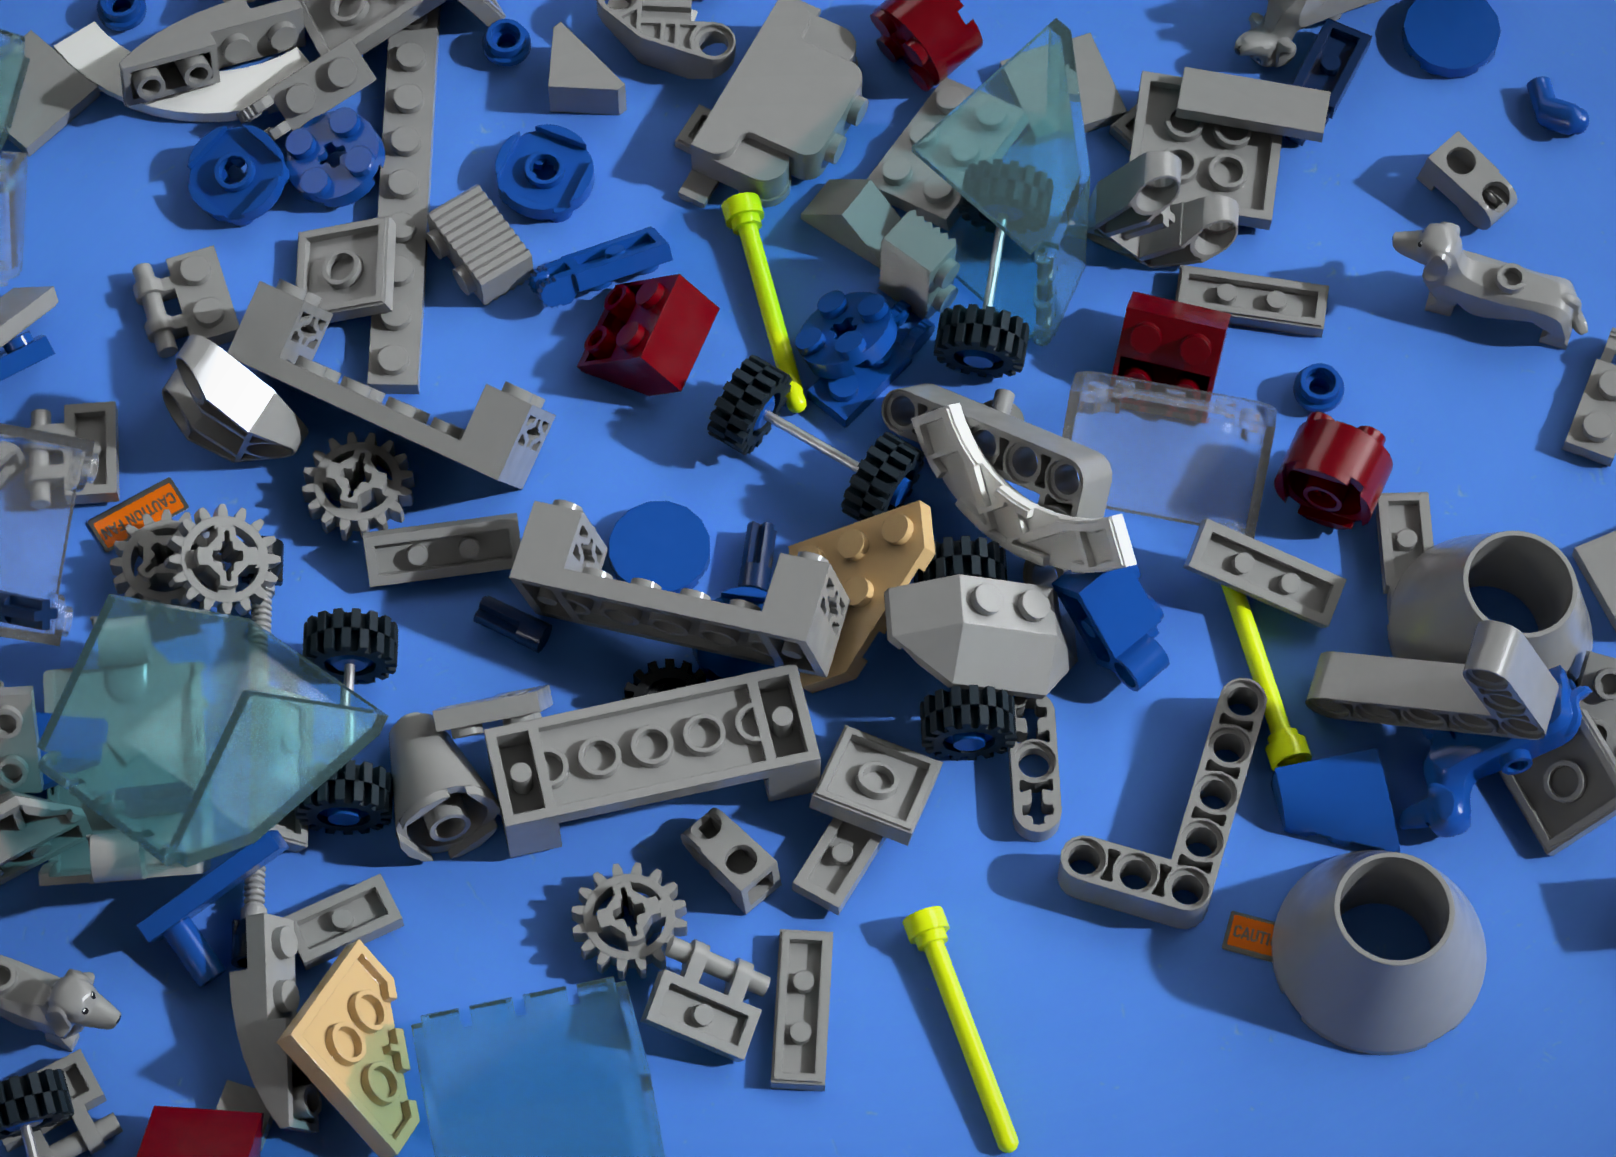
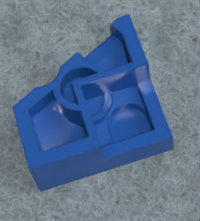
[1271,747,1400,853]

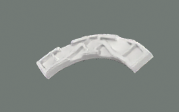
[53,21,310,123]
[911,403,1137,573]

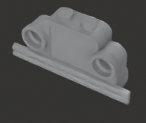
[678,0,869,208]

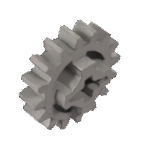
[302,432,415,541]
[164,504,281,620]
[110,509,225,621]
[571,862,688,980]

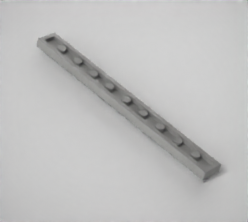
[367,5,441,394]

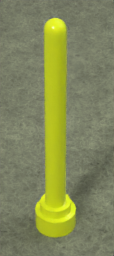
[721,192,807,413]
[1221,585,1312,771]
[902,906,1019,1153]

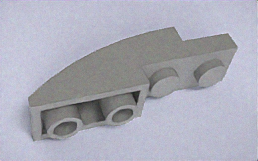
[119,0,306,107]
[229,913,322,1133]

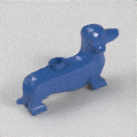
[1399,665,1593,838]

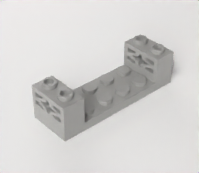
[227,279,556,489]
[509,499,850,678]
[484,663,821,858]

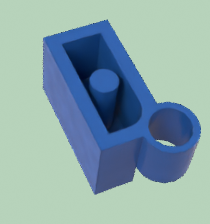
[1052,565,1170,692]

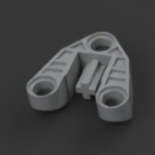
[596,0,736,79]
[1083,151,1239,269]
[162,335,308,463]

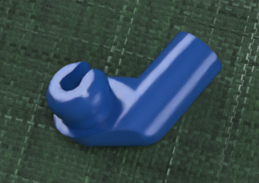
[1526,76,1589,135]

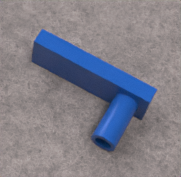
[137,830,290,988]

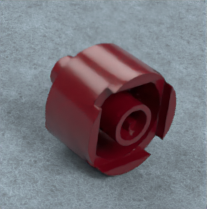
[870,0,983,92]
[1274,412,1393,530]

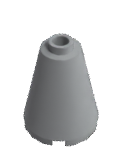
[389,712,501,861]

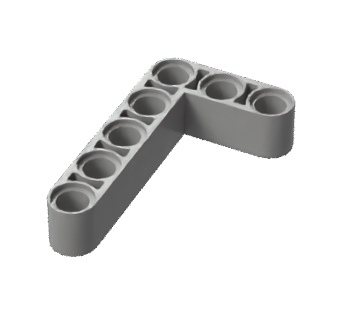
[881,383,1112,590]
[1305,620,1559,740]
[1057,678,1267,929]

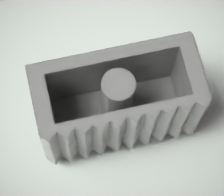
[425,184,534,305]
[878,210,960,320]

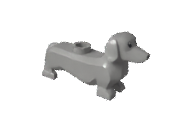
[1234,0,1381,67]
[1392,221,1588,350]
[0,955,121,1052]

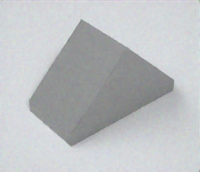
[548,22,627,115]
[801,179,902,268]

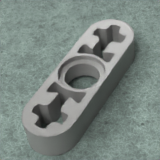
[1008,696,1062,842]

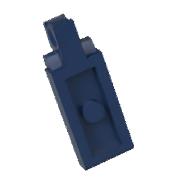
[1285,18,1372,146]

